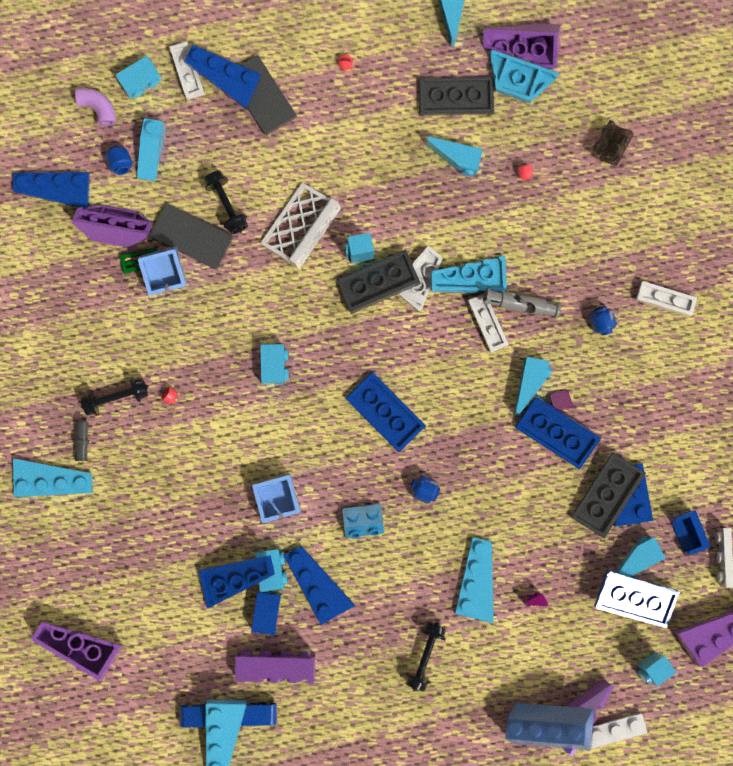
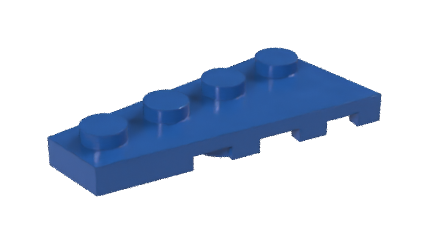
[185,45,261,109]
[13,172,90,208]
[199,555,275,609]

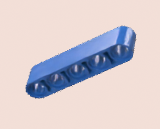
[180,703,277,728]

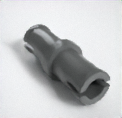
[74,422,90,461]

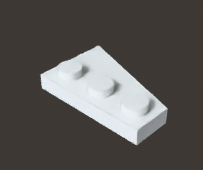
[398,246,443,313]

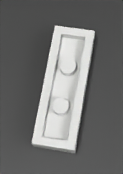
[170,41,205,100]
[636,281,697,317]
[468,294,509,353]
[715,528,733,588]
[591,712,647,749]

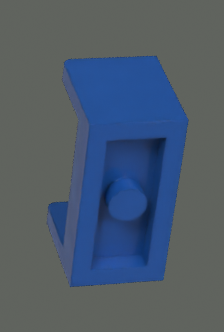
[670,510,711,555]
[251,591,282,635]

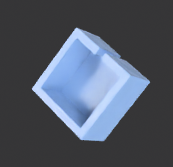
[138,246,187,296]
[252,475,301,523]

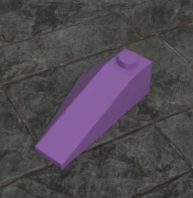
[483,24,561,68]
[562,680,614,757]

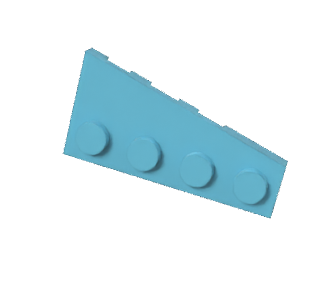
[430,256,507,293]
[13,458,93,497]
[206,700,247,766]

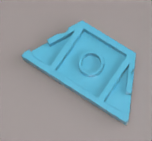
[490,50,559,103]

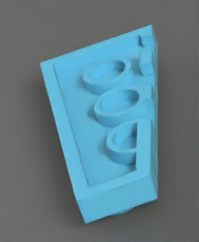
[455,537,494,623]

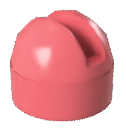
[338,54,353,70]
[517,165,533,180]
[161,387,178,404]

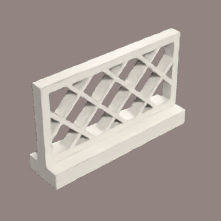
[260,182,341,269]

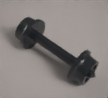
[204,170,248,235]
[80,377,149,416]
[406,622,446,691]

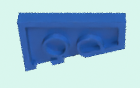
[614,463,653,527]

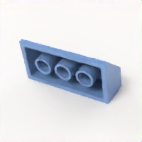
[505,703,594,751]

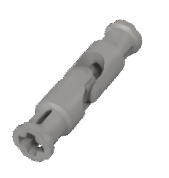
[483,288,561,319]

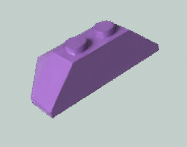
[72,205,152,248]

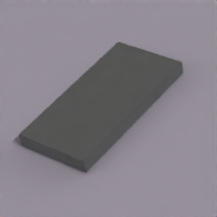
[240,55,297,136]
[419,77,494,116]
[149,203,234,270]
[337,250,421,314]
[571,452,646,538]

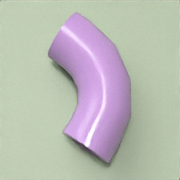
[75,88,116,126]

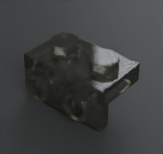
[593,120,634,166]

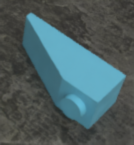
[438,0,465,47]
[137,118,166,182]
[426,136,483,177]
[514,357,552,415]
[615,535,666,576]

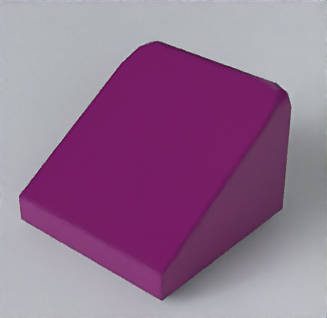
[549,390,573,411]
[523,592,549,606]

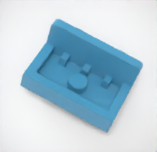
[342,504,384,538]

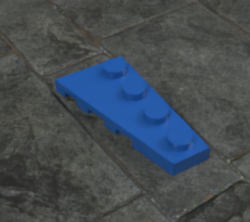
[284,546,355,625]

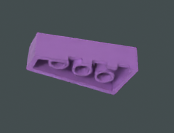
[673,610,733,667]
[31,622,123,681]
[235,651,316,684]

